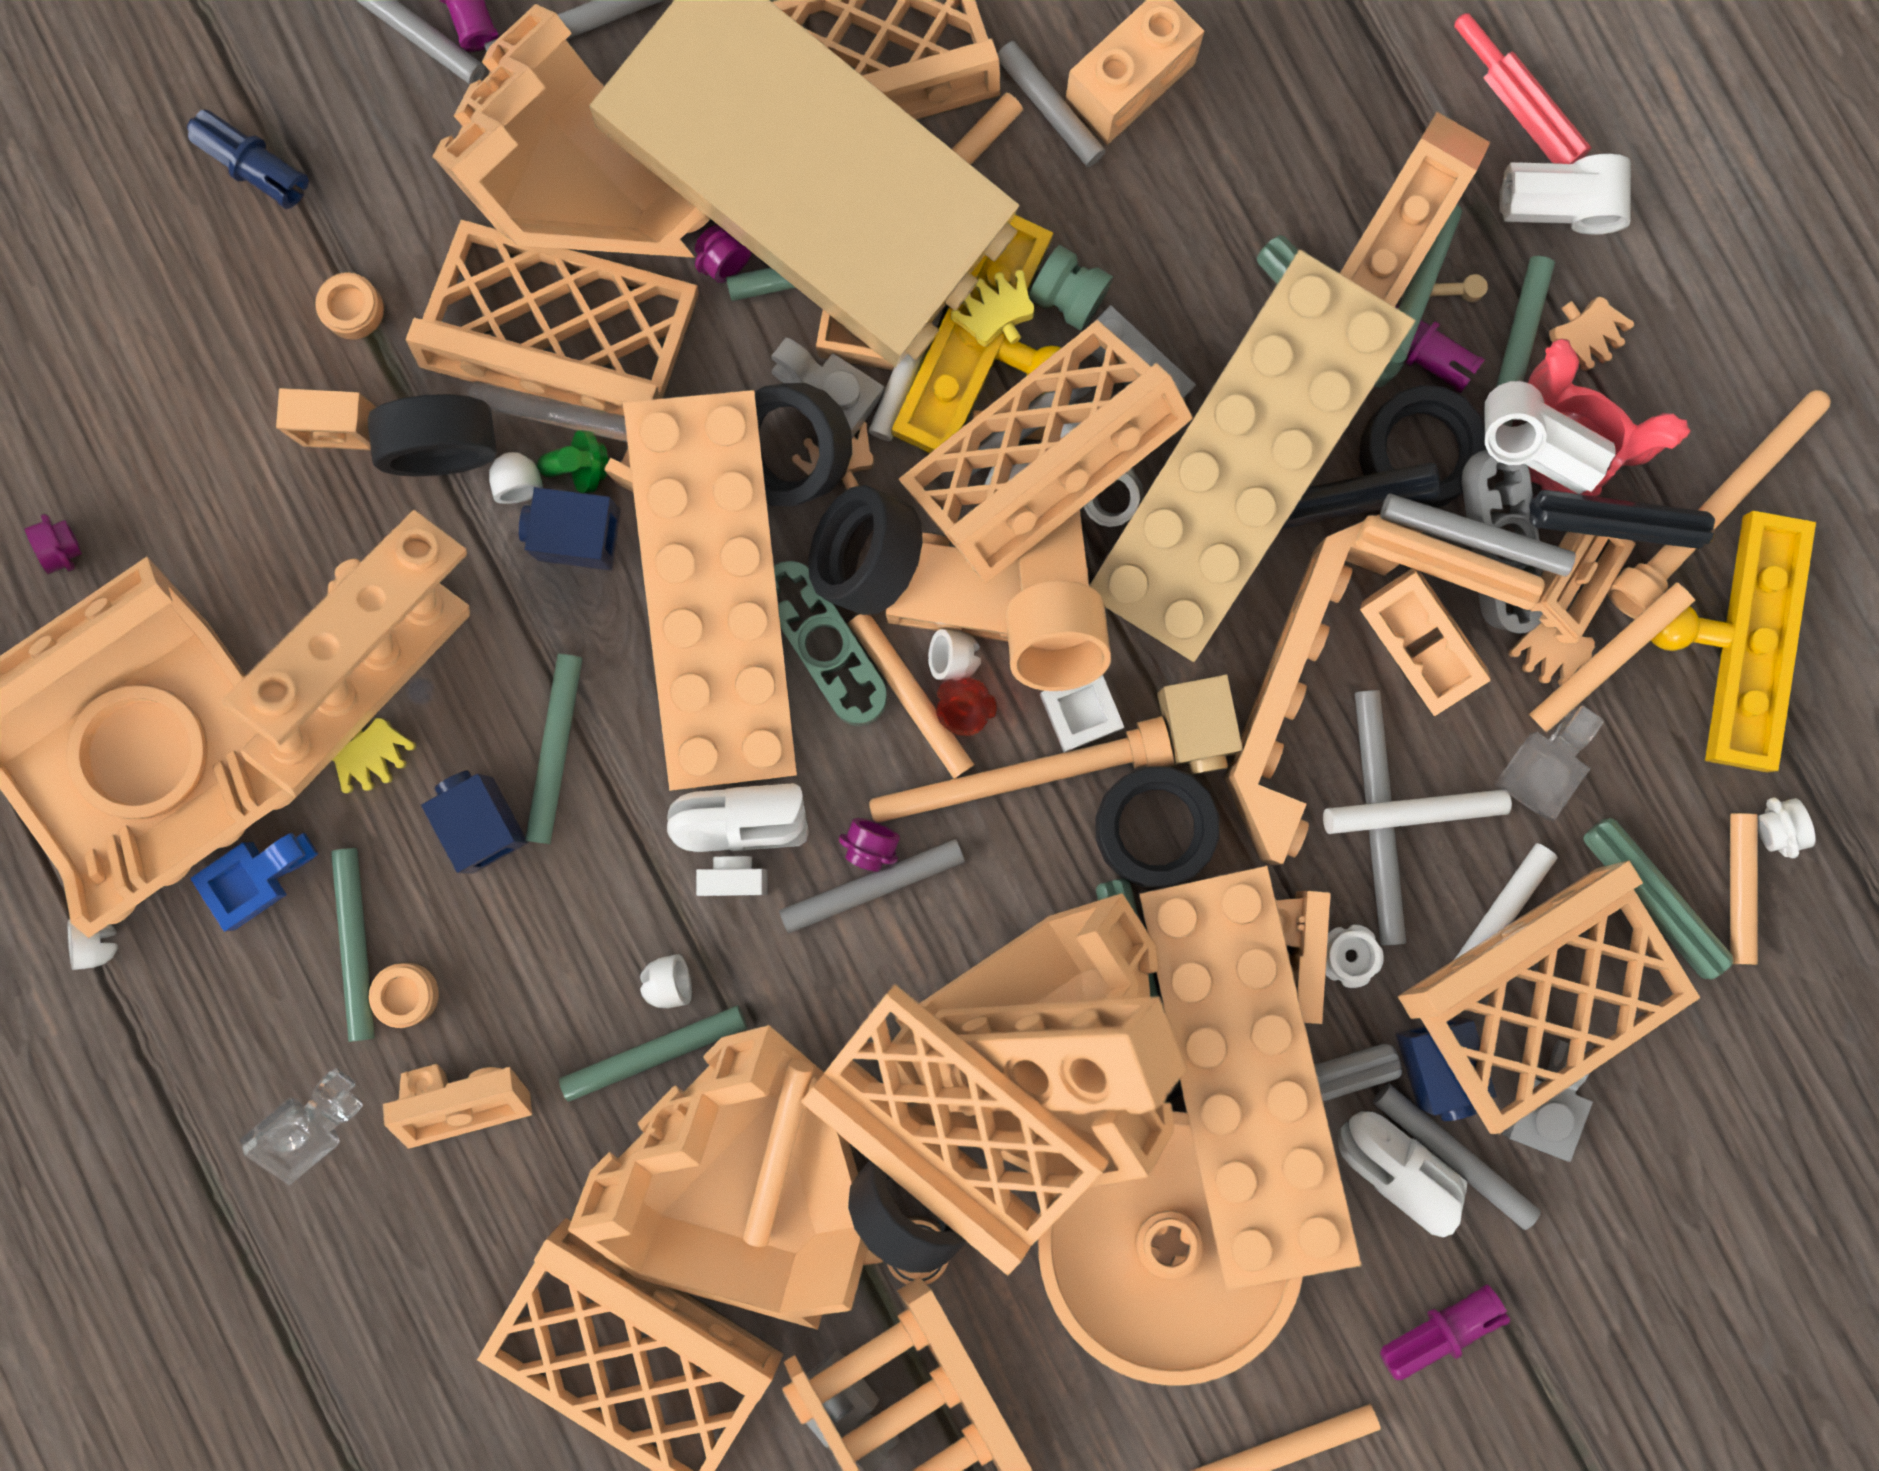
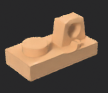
[1276,891,1331,1024]
[383,1064,532,1149]

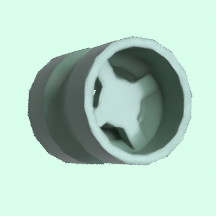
[1029,245,1114,331]

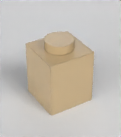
[1157,675,1243,775]

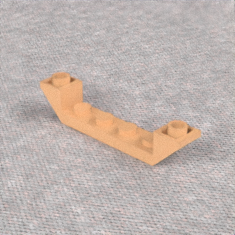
[1339,112,1490,307]
[1224,514,1423,865]

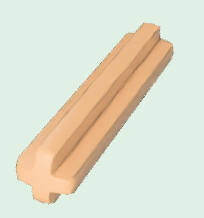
[1356,515,1544,610]

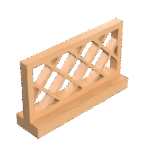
[772,0,1000,120]
[405,220,699,425]
[899,320,1193,584]
[1397,861,1700,1134]
[801,984,1109,1275]
[477,1218,784,1471]

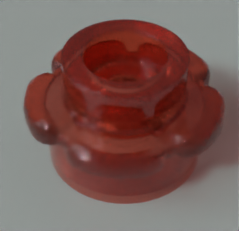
[936,677,997,736]

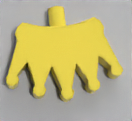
[951,270,1034,347]
[333,718,416,793]

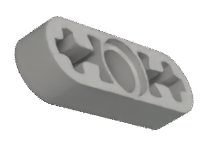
[1461,450,1544,633]

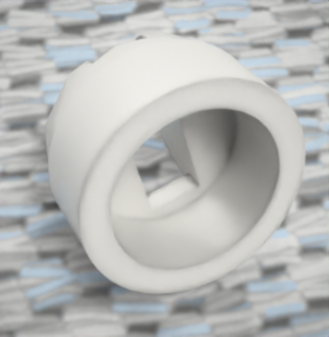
[489,452,543,504]
[928,629,981,681]
[68,919,118,970]
[640,954,692,1009]

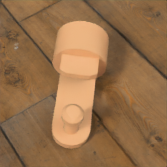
[1006,510,1111,691]

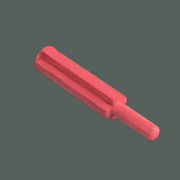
[1454,13,1592,164]

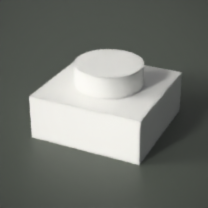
[1040,675,1124,753]
[696,856,768,896]

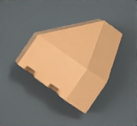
[433,4,710,258]
[891,893,1174,1187]
[568,1025,883,1330]

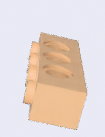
[905,997,1187,1116]

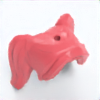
[1528,339,1691,496]

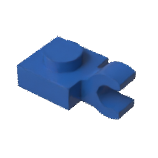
[190,833,318,932]

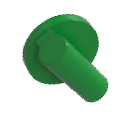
[537,430,608,493]

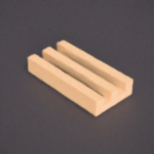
[1530,532,1636,643]

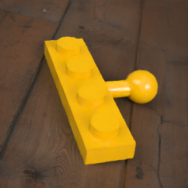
[891,215,1061,453]
[1651,511,1816,773]

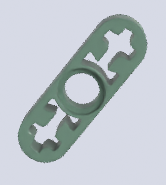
[774,561,888,726]

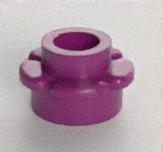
[694,224,751,283]
[24,514,83,575]
[839,818,900,872]

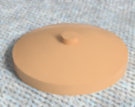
[1038,1111,1303,1385]

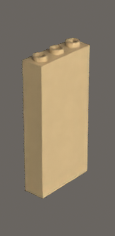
[589,0,1020,368]

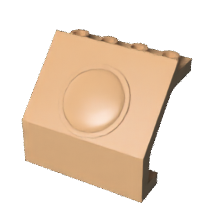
[0,557,295,938]

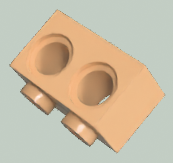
[1065,0,1205,145]
[1360,568,1491,716]

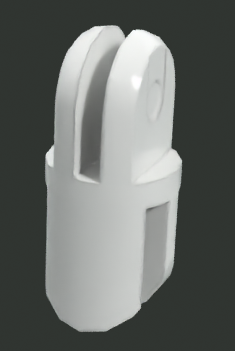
[667,783,809,852]
[1338,1111,1467,1237]

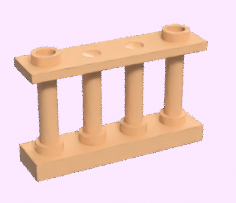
[222,510,470,798]
[782,1277,1033,1471]

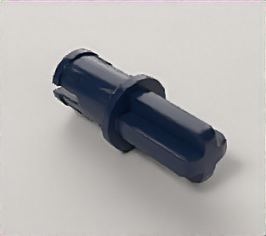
[186,109,309,209]

